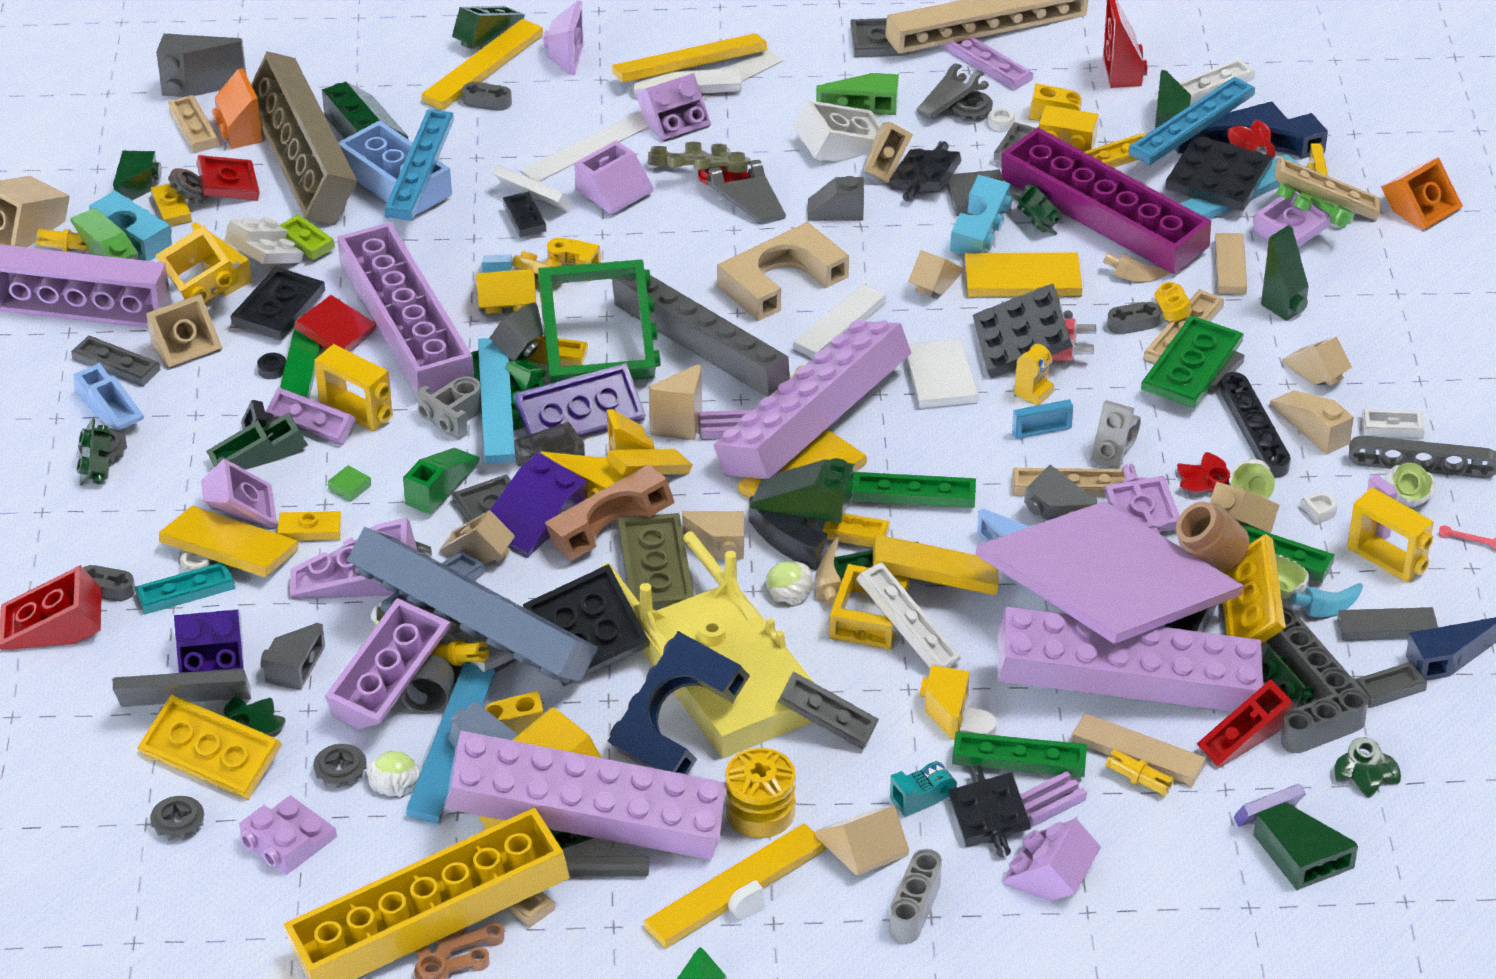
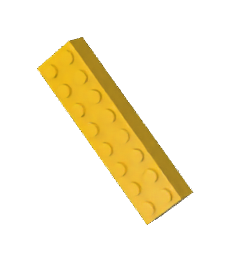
[283,807,570,979]

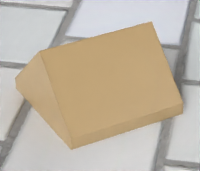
[146,294,222,368]
[649,364,702,439]
[815,805,910,876]

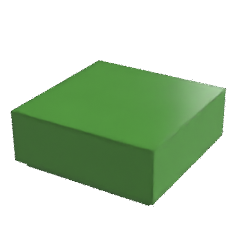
[328,465,371,501]

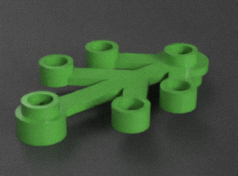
[1276,181,1355,228]

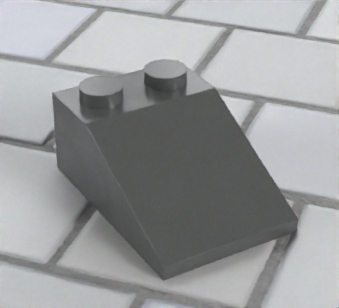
[156,33,247,97]

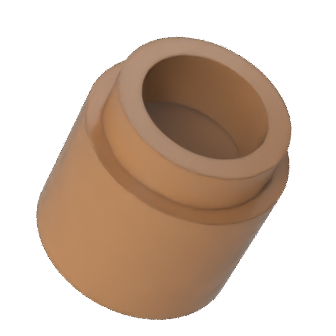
[1176,501,1249,573]

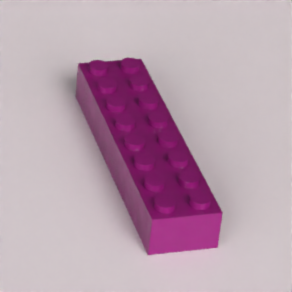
[1001,127,1212,275]

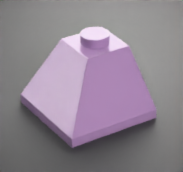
[544,1,584,75]
[201,459,277,529]

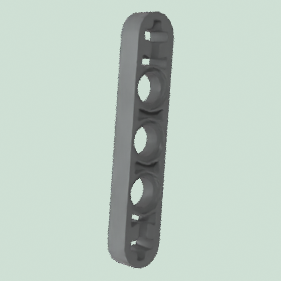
[1349,436,1496,478]

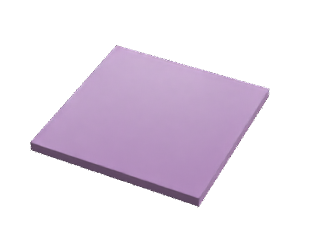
[975,501,1244,644]

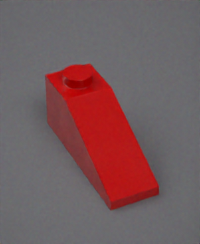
[1196,679,1295,768]

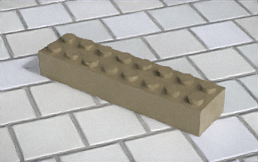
[251,51,357,225]

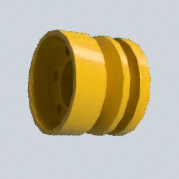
[725,748,796,838]

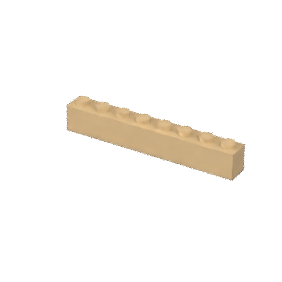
[885,0,1089,54]

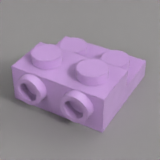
[1253,192,1333,247]
[239,795,337,875]

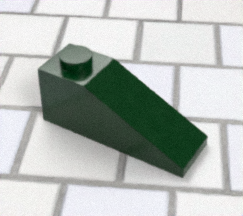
[452,6,525,49]
[1261,225,1309,321]

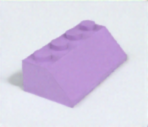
[325,598,451,729]

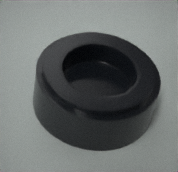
[257,352,286,379]

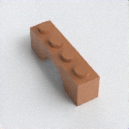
[545,464,675,562]

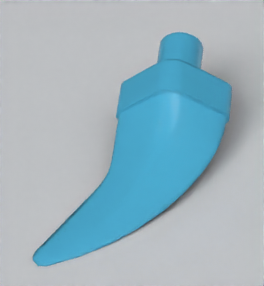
[1291,583,1363,617]

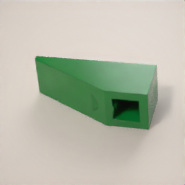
[403,447,480,514]

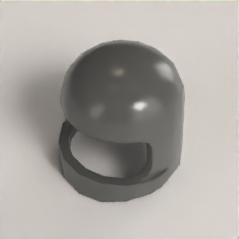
[401,655,455,714]

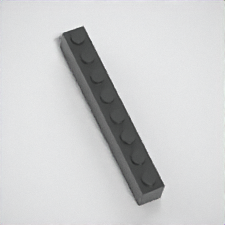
[612,275,790,397]

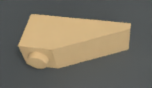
[1270,390,1354,455]

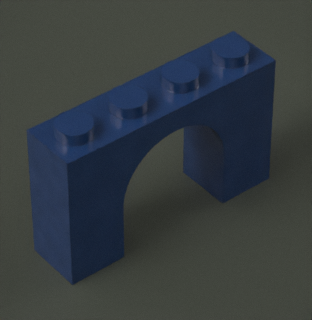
[607,631,750,775]

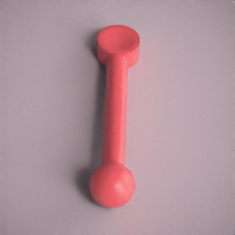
[1439,525,1496,549]

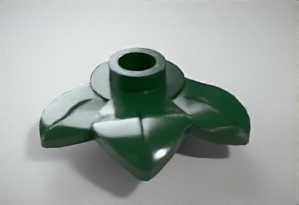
[223,696,286,735]
[1334,737,1401,798]

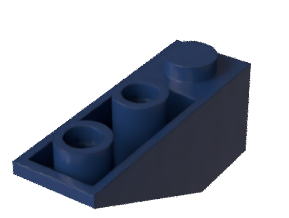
[1406,617,1496,681]

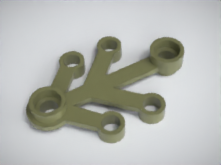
[648,141,751,172]

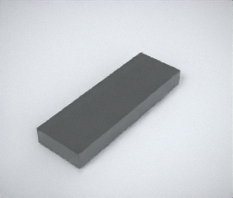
[71,335,160,387]
[1337,607,1438,640]
[777,672,879,749]

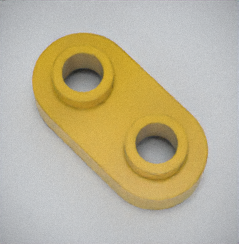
[512,250,563,274]
[1154,282,1192,321]

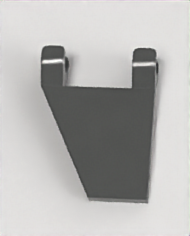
[916,63,989,119]
[707,159,786,223]

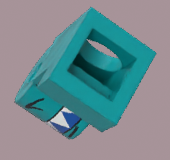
[890,761,957,817]

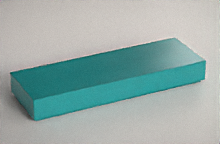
[135,563,235,615]

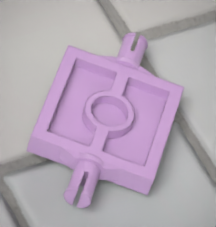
[1104,463,1180,534]

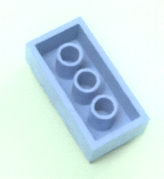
[338,120,452,216]

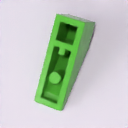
[816,73,899,115]
[70,208,138,260]

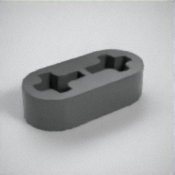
[462,82,512,111]
[1107,302,1161,334]
[83,565,135,601]

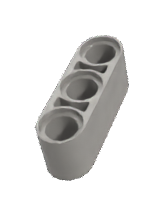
[889,848,942,944]

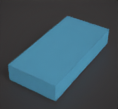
[482,254,512,273]
[1012,399,1073,439]

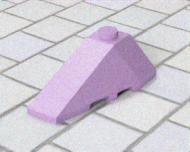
[290,518,417,598]

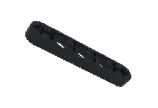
[1220,372,1291,478]

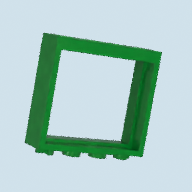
[538,259,661,384]

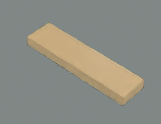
[1275,157,1380,221]
[1143,289,1224,364]
[1012,467,1126,497]
[1071,713,1206,787]

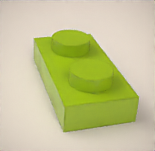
[279,214,335,260]

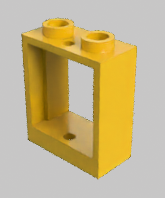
[155,225,241,302]
[314,344,393,432]
[1347,487,1434,583]
[829,564,909,649]

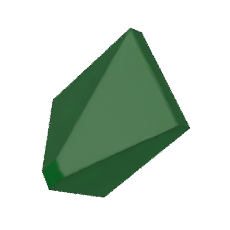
[506,360,547,391]
[677,947,726,979]

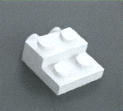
[224,217,304,264]

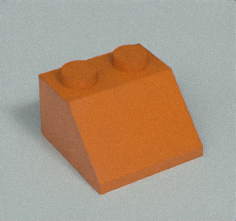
[212,68,263,149]
[1381,157,1463,230]

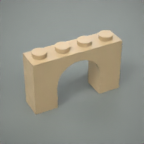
[717,221,849,321]

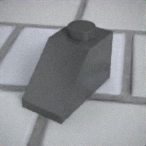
[807,176,864,221]
[489,302,544,361]
[1024,464,1098,521]
[260,623,326,690]

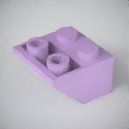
[635,73,711,140]
[574,140,653,214]
[1003,818,1101,901]

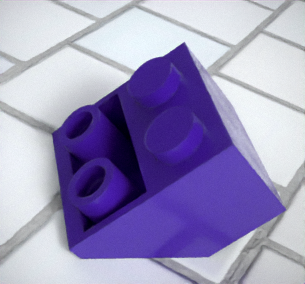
[174,609,244,673]

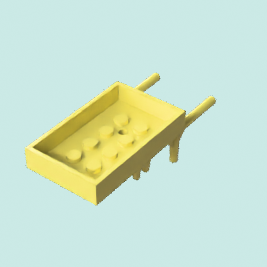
[600,531,813,759]

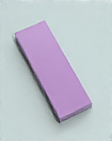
[266,387,356,445]

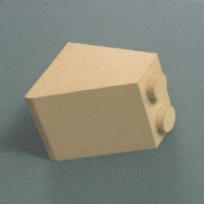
[0,175,70,248]

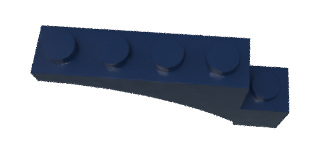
[1175,101,1328,159]

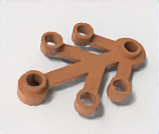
[414,922,505,979]

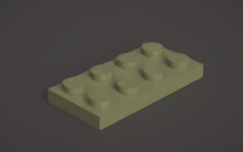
[618,513,694,611]

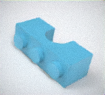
[950,174,1013,255]
[89,190,172,261]

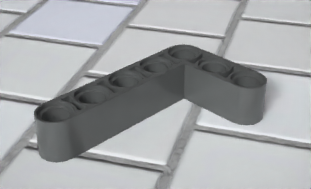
[1266,607,1369,753]

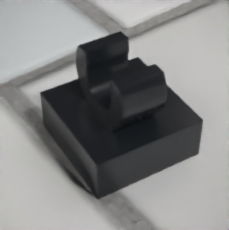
[241,400,274,429]

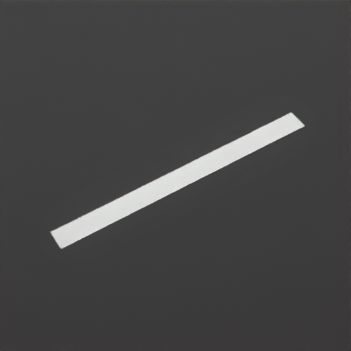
[520,48,784,181]

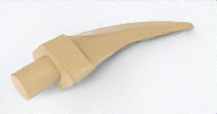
[1102,252,1171,282]
[814,537,842,606]

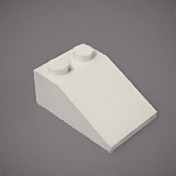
[793,100,881,162]

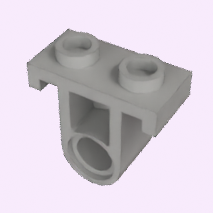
[417,376,482,440]
[1091,400,1141,467]

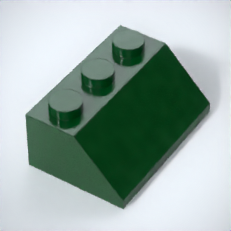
[321,81,409,140]

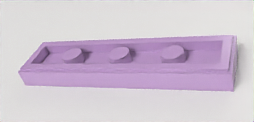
[939,37,1033,91]

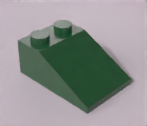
[750,458,855,523]

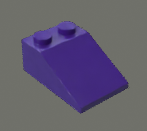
[490,452,587,557]

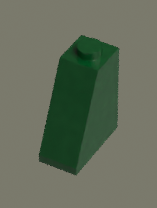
[1253,802,1358,891]

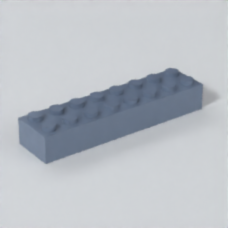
[347,526,598,683]

